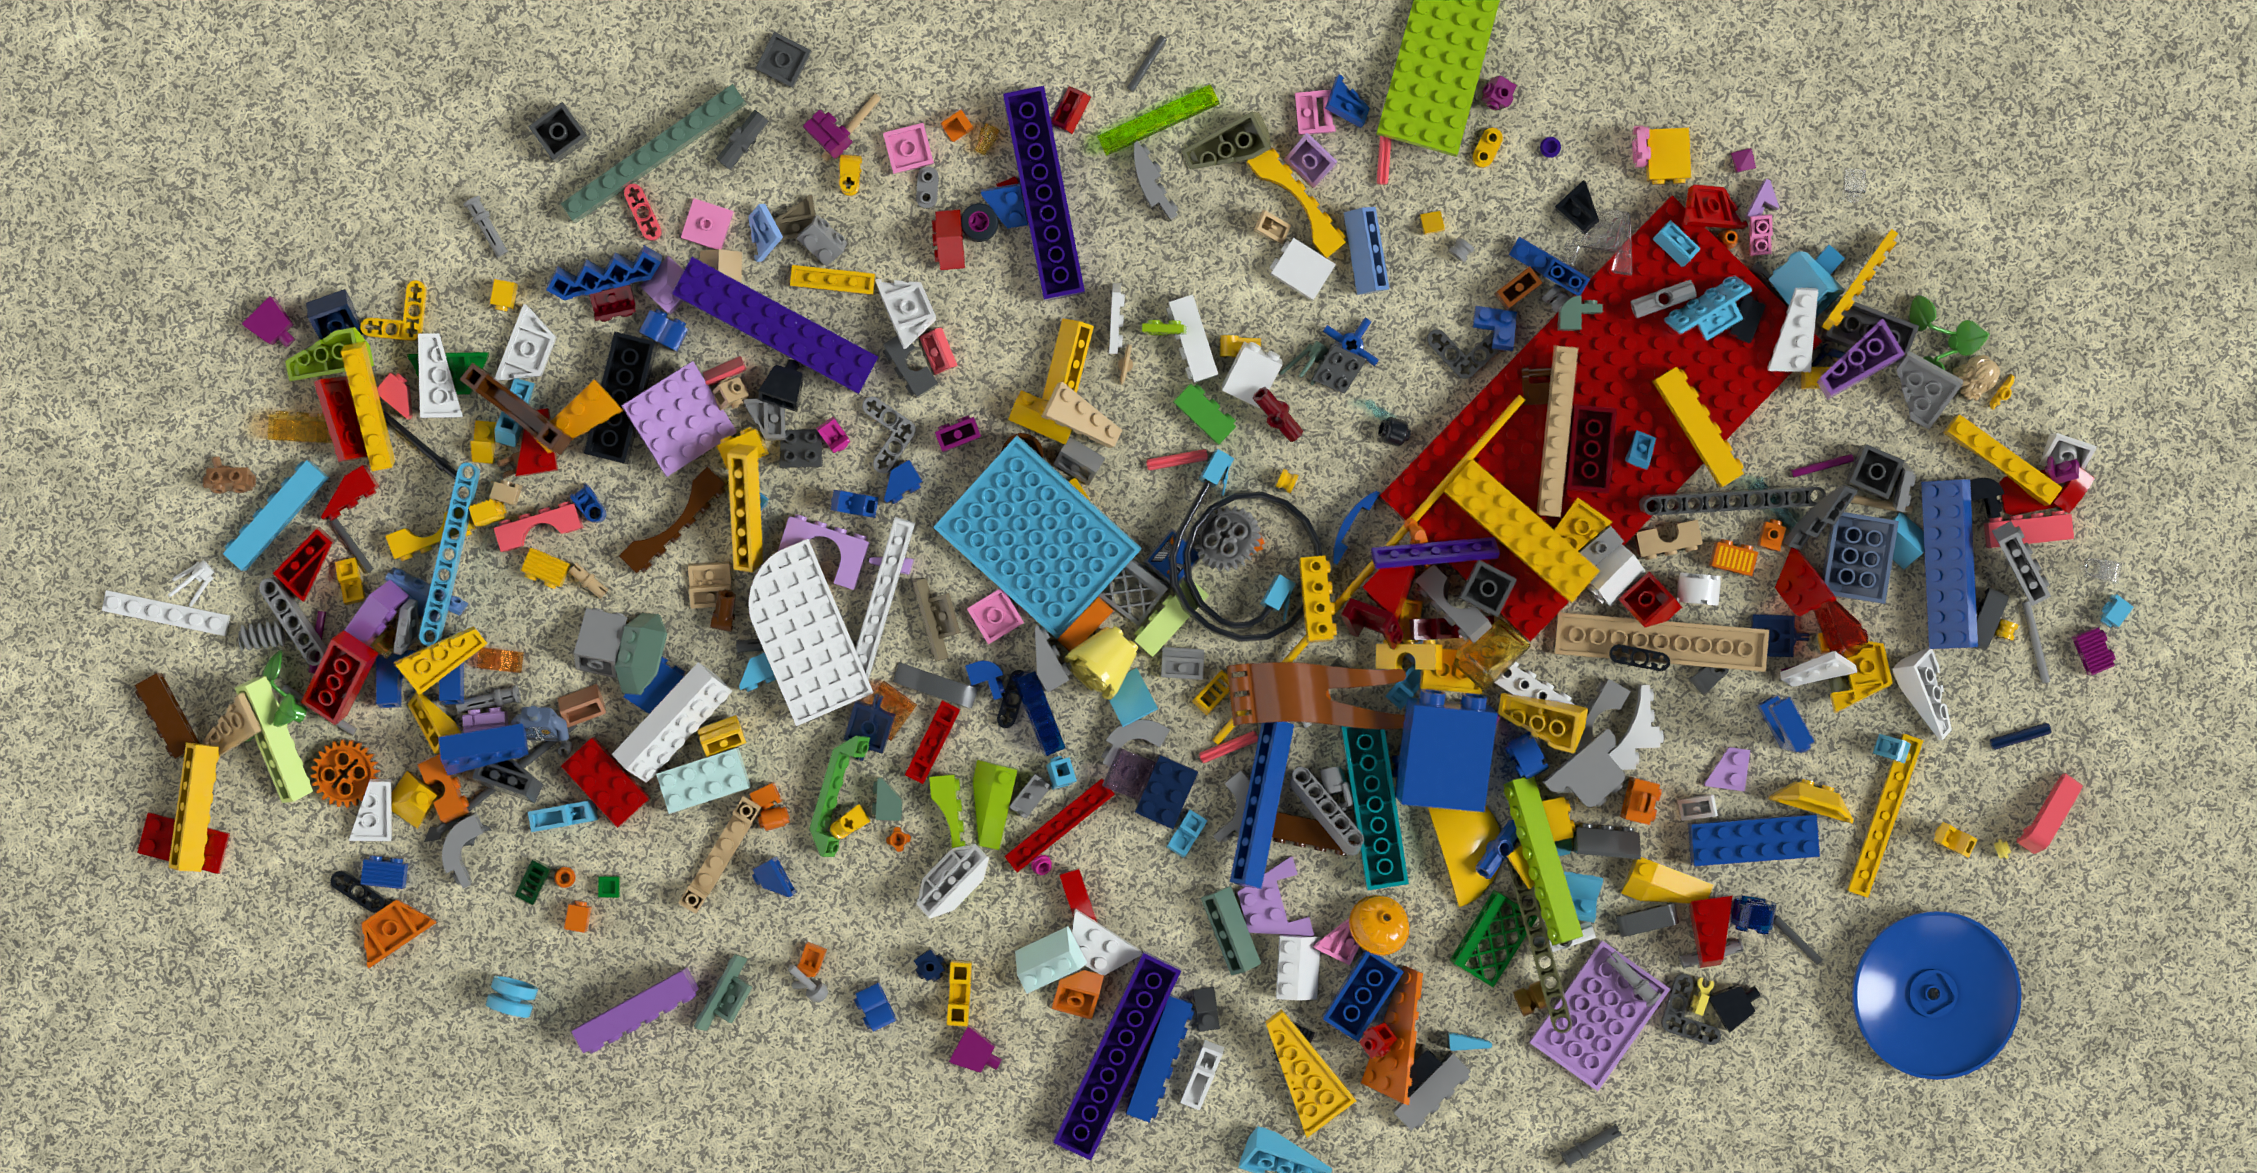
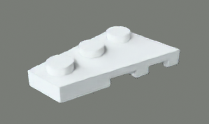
[1109,283,1125,354]
[1780,651,1857,687]

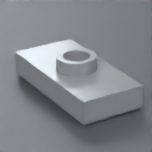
[1578,525,1624,566]

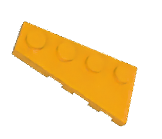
[535,380,624,453]

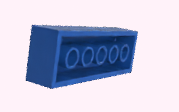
[1688,814,1820,866]

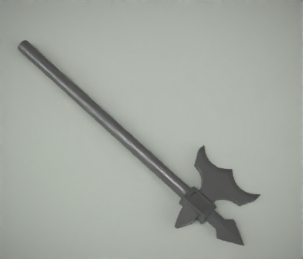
[424,724,578,847]

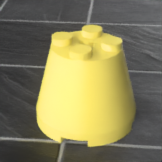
[1064,626,1138,700]

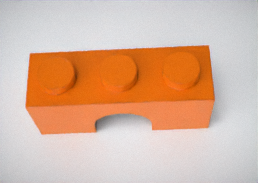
[417,754,469,824]

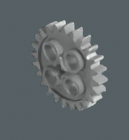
[1194,506,1262,572]

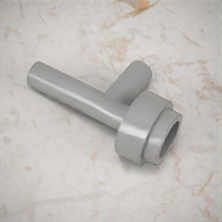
[788,964,828,1003]

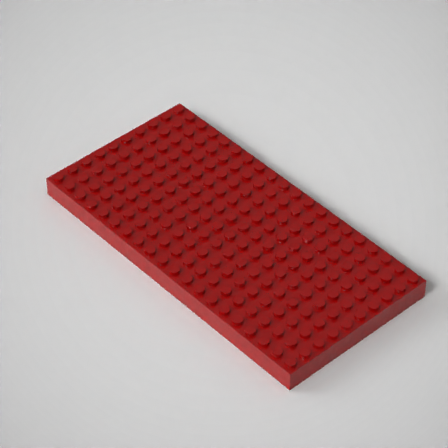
[1379,195,1822,642]

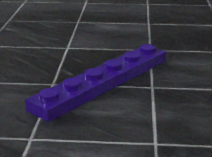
[1371,537,1500,569]

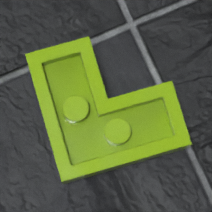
[1142,320,1187,336]

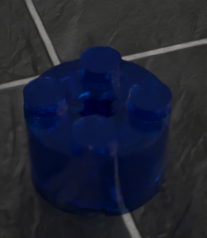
[1731,896,1777,935]

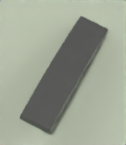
[1783,485,1858,550]

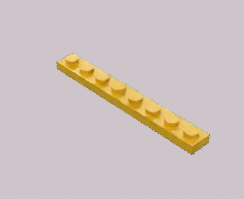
[1847,733,1924,898]

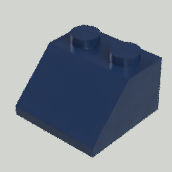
[306,289,363,340]

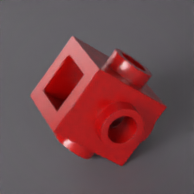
[1359,1022,1397,1059]

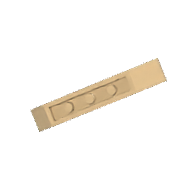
[678,796,761,914]

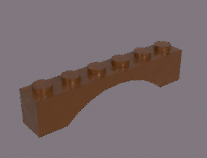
[460,363,573,456]
[619,466,727,574]

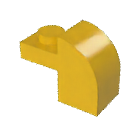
[1933,822,1978,858]

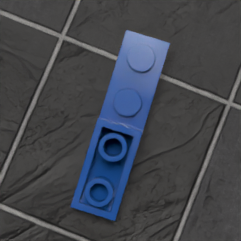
[1509,237,1590,296]

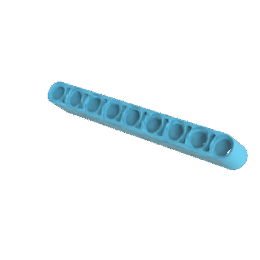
[419,463,480,646]

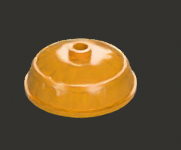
[1349,895,1409,956]

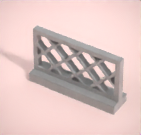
[1098,558,1170,626]

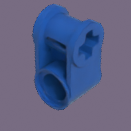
[569,483,607,523]

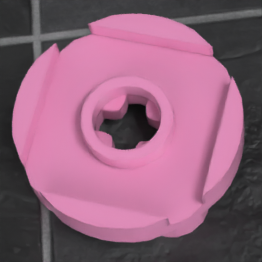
[1632,125,1651,168]

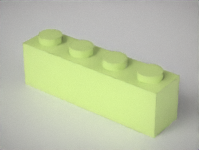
[1134,580,1209,657]

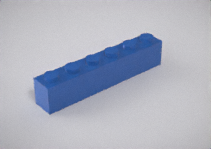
[1126,994,1195,1123]

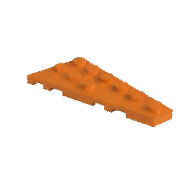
[1361,965,1423,1105]

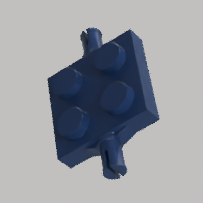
[1751,614,1809,658]
[843,694,896,761]

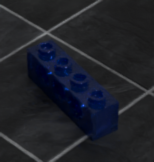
[1012,669,1066,756]

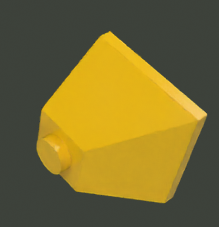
[391,771,442,829]

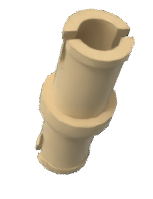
[568,562,609,599]

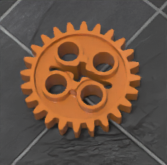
[310,740,380,808]

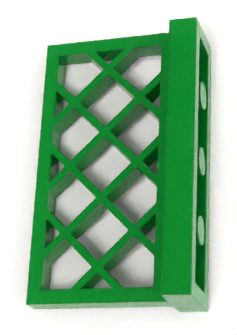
[1450,890,1538,988]

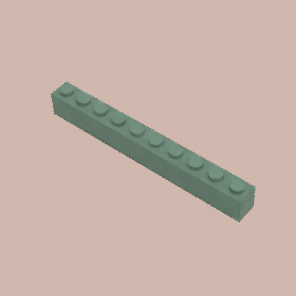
[561,84,747,223]

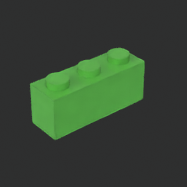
[1173,384,1236,445]

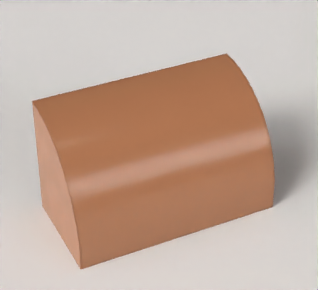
[558,684,606,728]

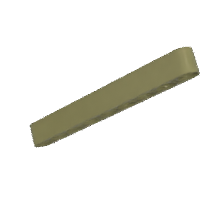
[1507,858,1572,1034]

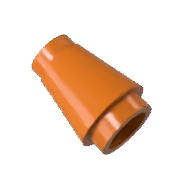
[1717,229,1738,250]

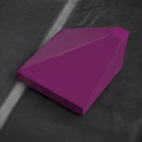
[1731,148,1756,173]

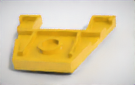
[1817,633,1893,713]

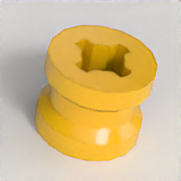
[1275,469,1299,494]
[1994,619,2019,641]

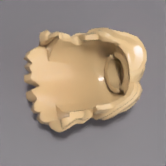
[1952,355,2000,401]

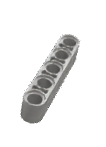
[259,578,327,666]
[1290,767,1364,855]

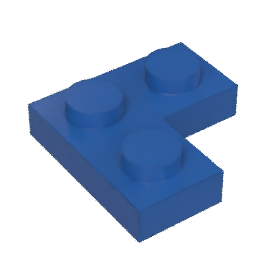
[1473,306,1517,351]

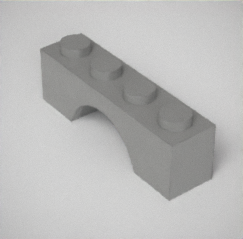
[1415,564,1492,643]
[1568,678,1631,755]

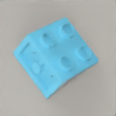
[1564,872,1603,923]

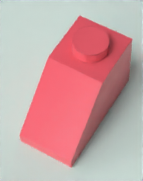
[377,373,413,419]

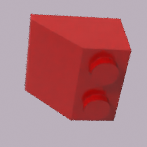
[1618,571,1682,628]

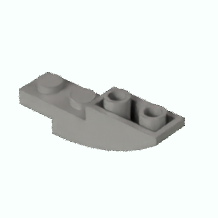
[1134,141,1178,221]

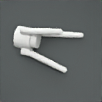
[168,560,214,607]

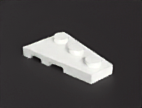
[349,779,392,841]

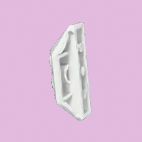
[916,844,989,918]

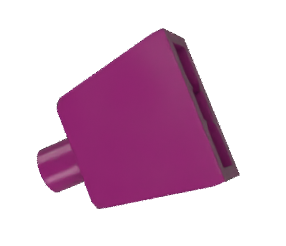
[242,296,295,348]
[949,1024,1002,1073]

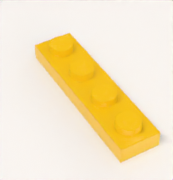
[790,265,876,295]

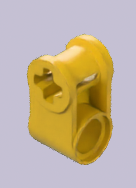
[839,154,862,196]
[830,804,871,839]

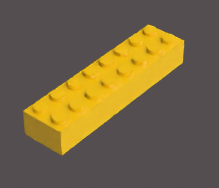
[1444,459,1600,604]

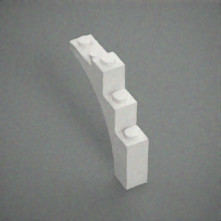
[1561,685,1664,793]

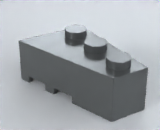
[472,759,544,803]

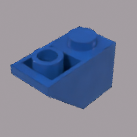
[884,460,923,504]

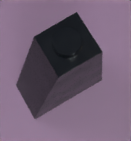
[1407,1044,1442,1096]

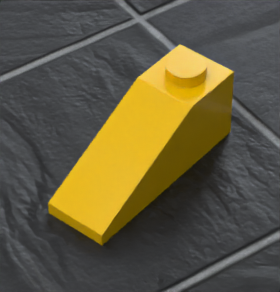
[407,692,461,754]

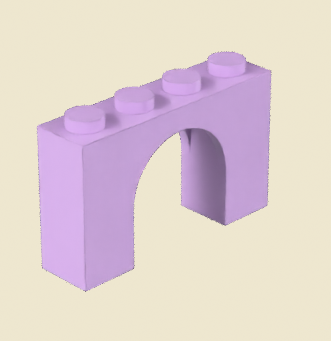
[778,514,870,590]

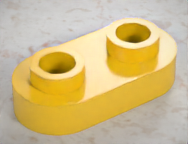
[1472,128,1503,168]

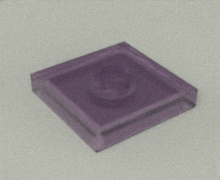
[1102,747,1156,800]

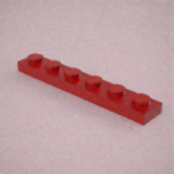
[1004,778,1115,873]

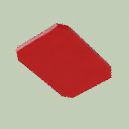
[1999,469,2057,516]

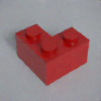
[932,209,965,270]

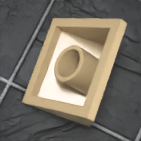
[700,249,742,283]

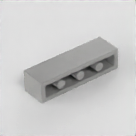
[1392,1051,1471,1131]

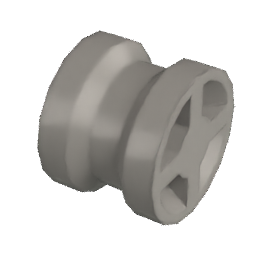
[1448,237,1475,263]

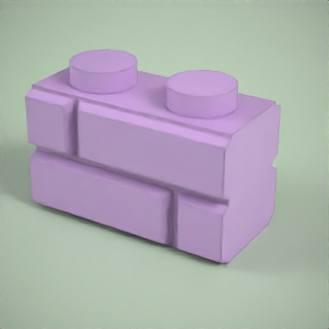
[462,707,509,733]

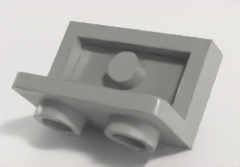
[796,215,847,266]

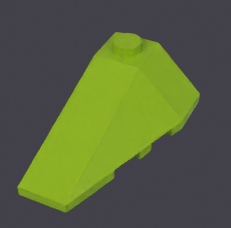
[285,327,374,381]

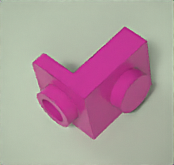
[816,416,850,453]

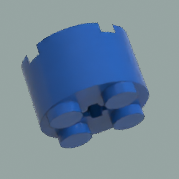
[1505,732,1549,779]

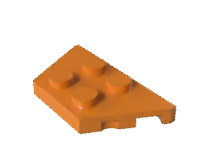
[361,899,437,968]

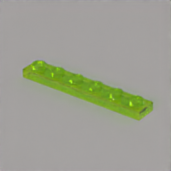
[1097,84,1220,156]

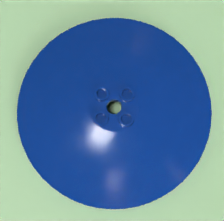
[1852,911,2022,1080]

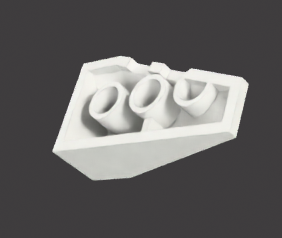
[1892,648,1952,740]

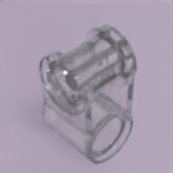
[2079,558,2122,584]

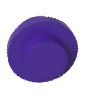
[1540,137,1561,158]

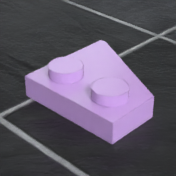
[1704,747,1750,791]

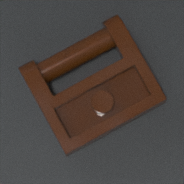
[1521,367,1552,406]

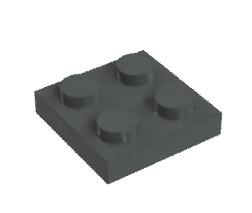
[755,32,812,88]

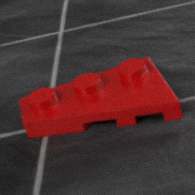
[516,408,558,477]

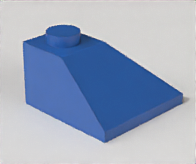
[752,856,797,898]

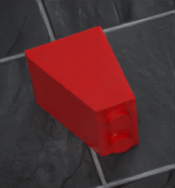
[1362,565,1416,621]

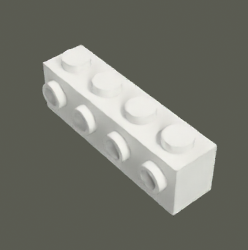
[1166,295,1218,383]
[1488,658,1574,705]

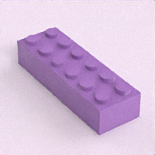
[571,967,699,1054]

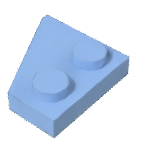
[748,204,783,262]

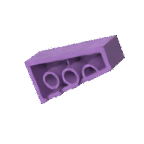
[1817,318,1904,400]
[345,580,409,648]

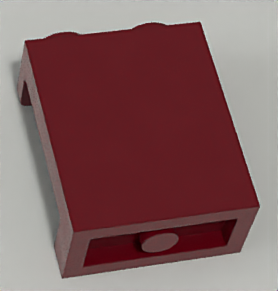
[1341,598,1404,650]

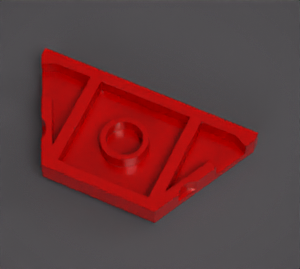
[1684,185,1748,229]
[1775,547,1837,617]

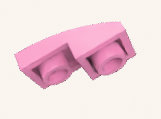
[1749,214,1773,256]

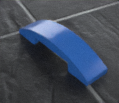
[1332,491,1380,565]

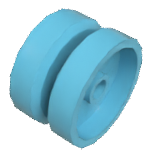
[485,976,539,1018]

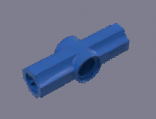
[1475,820,1519,879]

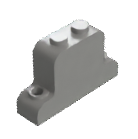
[1542,727,1625,808]

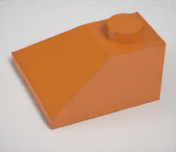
[1051,970,1104,1020]

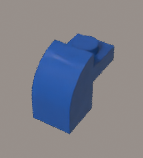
[830,490,879,518]
[965,660,1005,700]

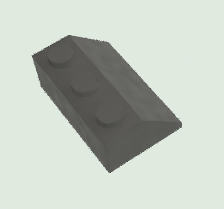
[1572,823,1641,859]

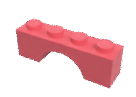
[494,501,584,552]

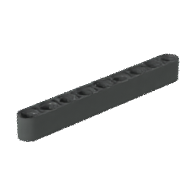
[1639,485,1826,516]

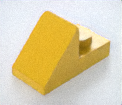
[470,420,497,464]

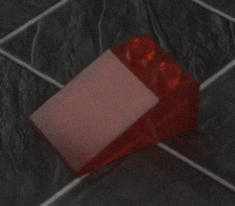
[1813,600,1868,658]

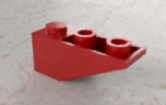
[321,465,380,521]

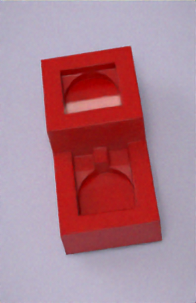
[2053,467,2095,514]

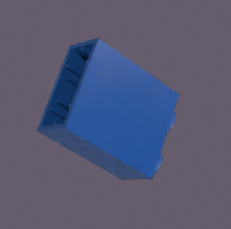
[1395,689,1498,812]

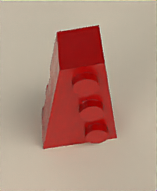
[272,526,335,602]
[1689,896,1733,968]

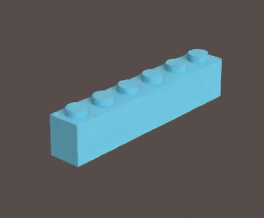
[223,460,330,571]

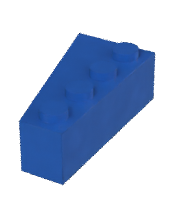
[438,723,529,776]

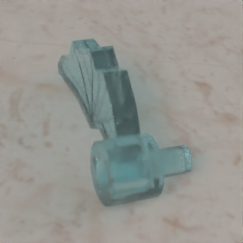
[1365,399,1396,420]

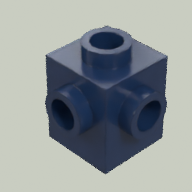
[914,948,946,982]

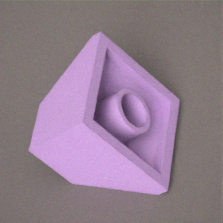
[640,256,684,315]

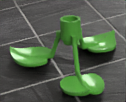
[1909,295,1990,370]
[244,650,307,743]

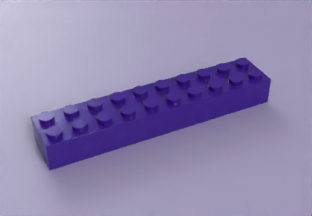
[1003,86,1085,302]
[672,257,878,394]
[1053,950,1181,1161]

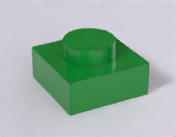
[598,876,621,898]

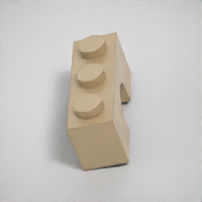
[1634,520,1703,560]

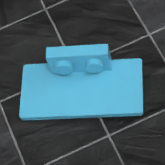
[1664,276,1752,340]

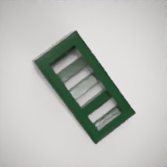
[515,859,552,905]

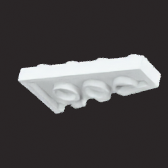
[1767,288,1818,372]
[418,333,463,418]

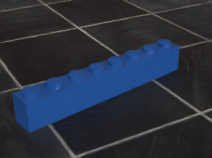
[1230,722,1294,889]

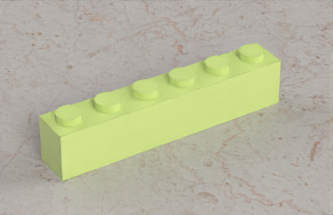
[235,676,313,803]

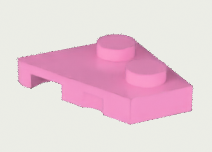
[1314,918,1360,965]

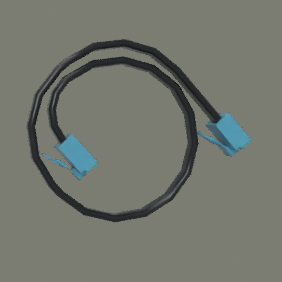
[1168,449,1322,642]

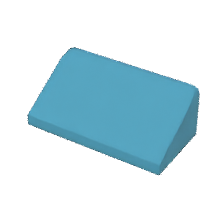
[1653,220,1701,267]

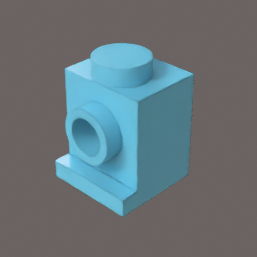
[2100,594,2134,628]
[1046,756,1077,790]

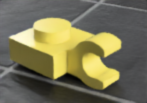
[1690,977,1714,1016]

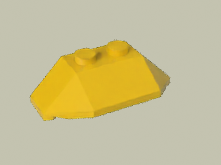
[1769,779,1853,824]

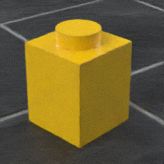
[490,279,518,312]

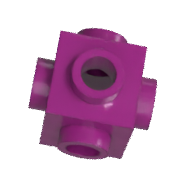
[1481,75,1517,111]

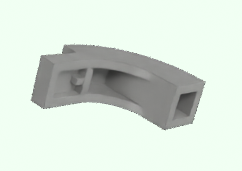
[1101,719,1170,767]
[1213,770,1250,842]
[442,811,485,888]

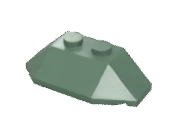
[615,613,667,695]

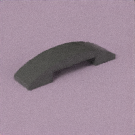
[893,662,978,708]

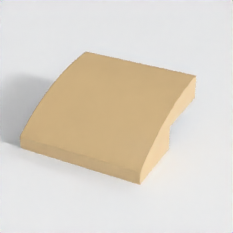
[688,561,732,609]

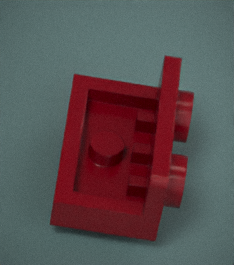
[589,284,636,322]

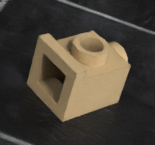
[488,479,522,506]

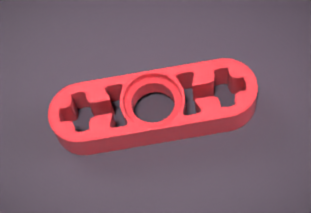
[624,184,662,241]

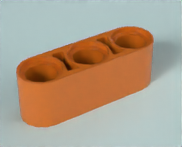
[1057,597,1114,652]

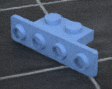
[385,567,468,622]

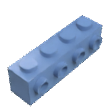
[1343,207,1389,295]

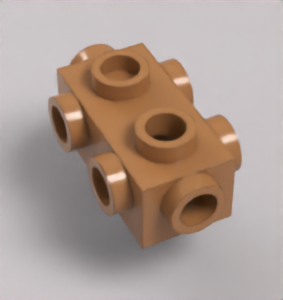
[203,456,256,494]

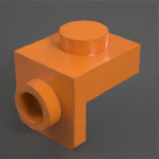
[796,942,827,977]

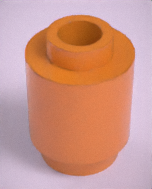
[758,806,790,831]

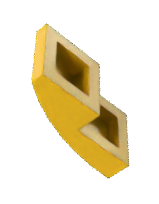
[335,557,366,605]

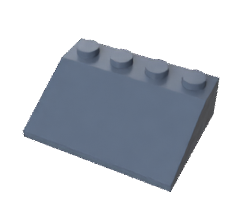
[1822,512,1899,604]

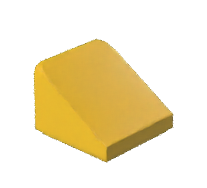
[1420,211,1445,235]

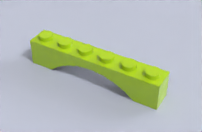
[929,774,970,900]

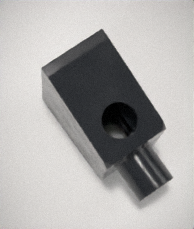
[759,359,803,412]
[1709,984,1761,1033]

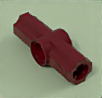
[1253,387,1304,442]

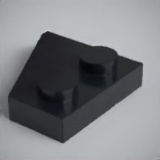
[1555,180,1599,235]

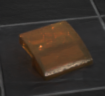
[867,681,917,741]

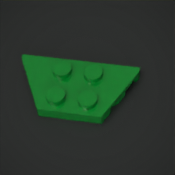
[407,352,489,395]

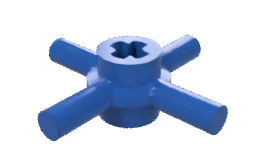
[1323,317,1379,367]

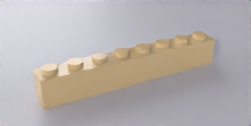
[1537,346,1578,517]

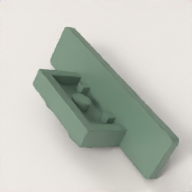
[694,954,753,1031]

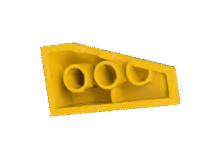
[1498,693,1588,753]
[1621,857,1713,903]

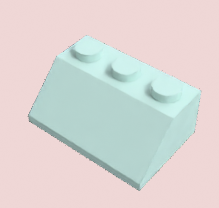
[1015,926,1087,994]

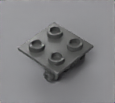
[1312,342,1367,394]
[780,429,823,469]

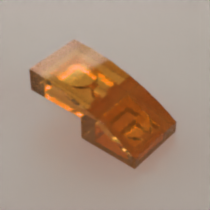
[477,647,524,673]

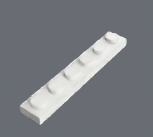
[102,590,230,636]

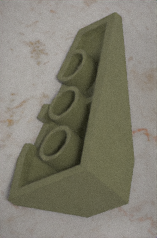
[1181,111,1271,170]

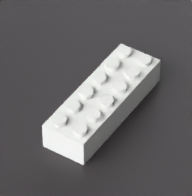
[612,662,732,783]

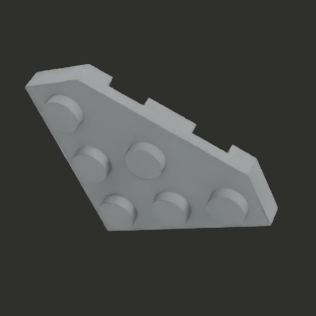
[1897,351,1963,429]

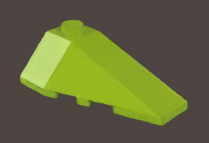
[973,760,1018,850]

